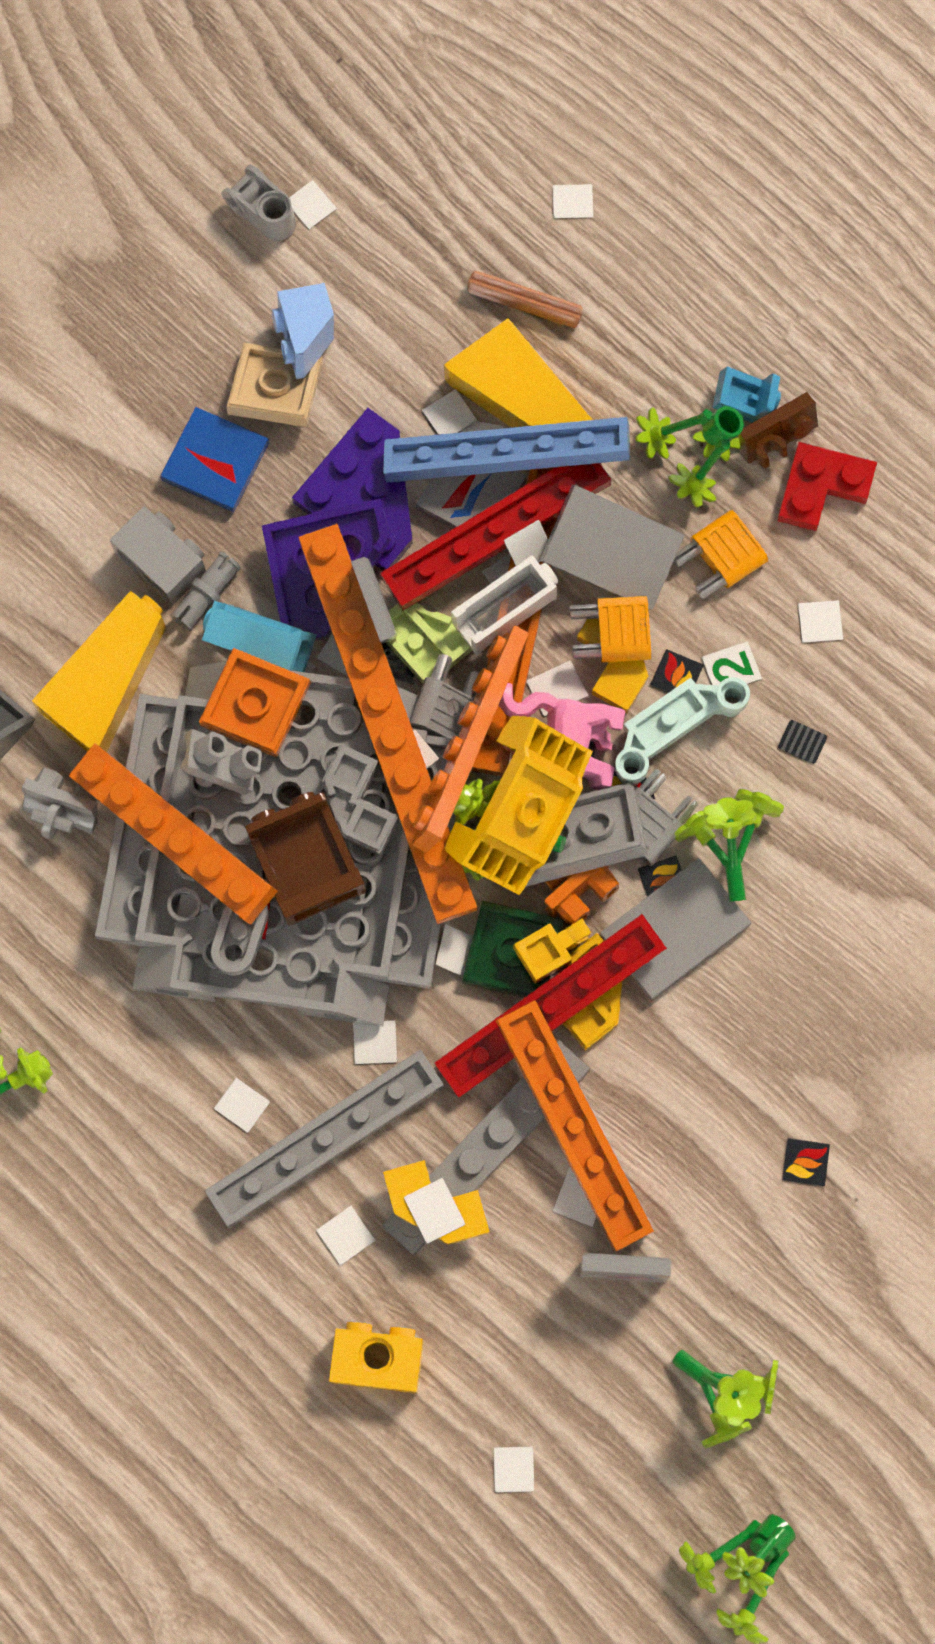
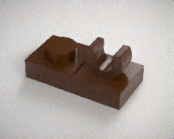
[738,392,818,468]

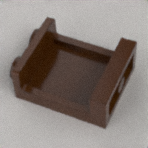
[245,792,366,927]

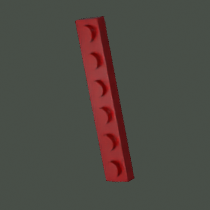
[380,463,611,611]
[434,914,667,1097]

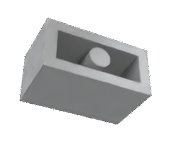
[110,506,206,606]

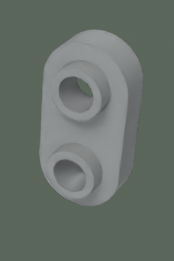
[211,905,268,976]

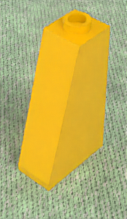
[444,318,592,428]
[32,591,166,752]

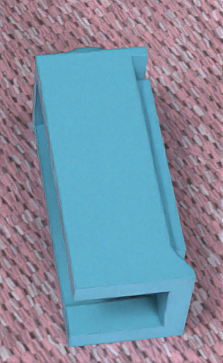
[202,601,317,672]

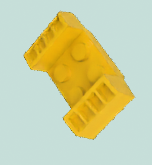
[444,716,593,895]

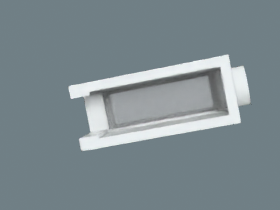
[451,555,558,656]

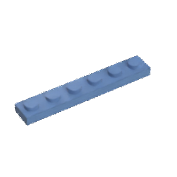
[383,417,630,483]

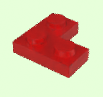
[777,442,877,531]

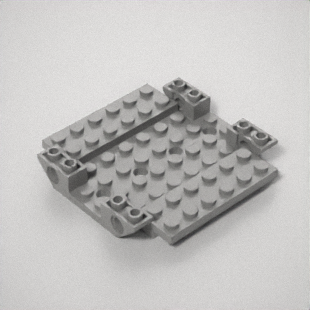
[95,661,456,1027]

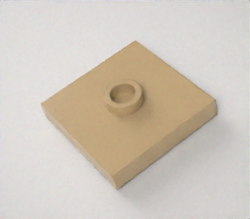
[227,343,323,427]

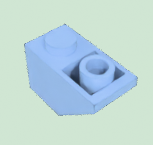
[272,283,334,379]

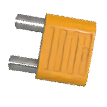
[673,510,768,599]
[569,596,651,663]

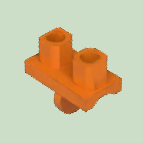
[544,865,619,926]

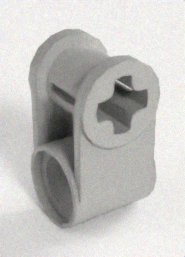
[221,165,296,241]

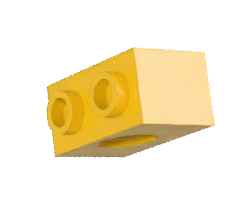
[329,1322,424,1394]

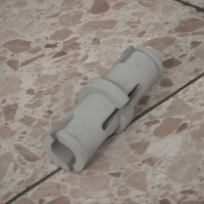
[170,552,241,631]

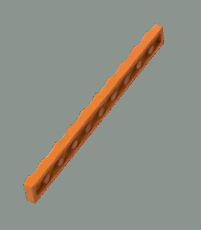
[298,524,477,925]

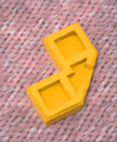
[577,618,648,714]
[562,932,623,1052]
[383,1160,490,1245]

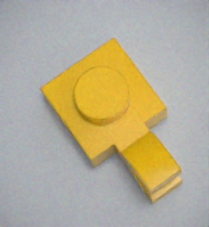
[513,918,591,983]

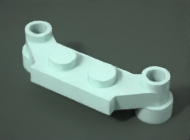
[615,677,750,786]

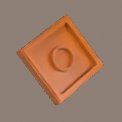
[199,648,311,758]

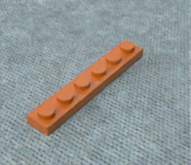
[412,625,529,853]
[69,743,278,925]
[495,1000,654,1252]

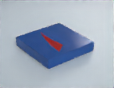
[160,407,269,512]

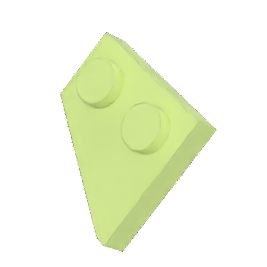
[386,603,484,684]

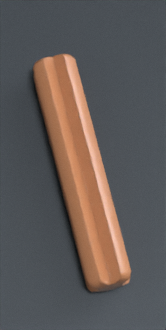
[467,271,583,328]

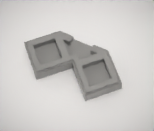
[322,744,399,857]

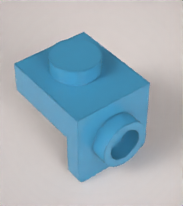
[712,366,781,423]

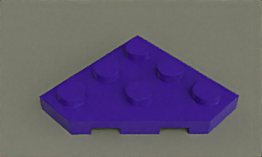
[292,408,413,571]
[262,498,391,641]

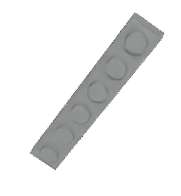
[382,1040,590,1256]
[205,1049,444,1228]

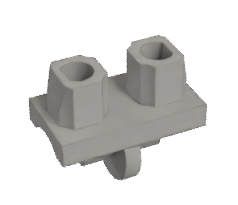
[181,729,262,795]
[22,768,98,839]

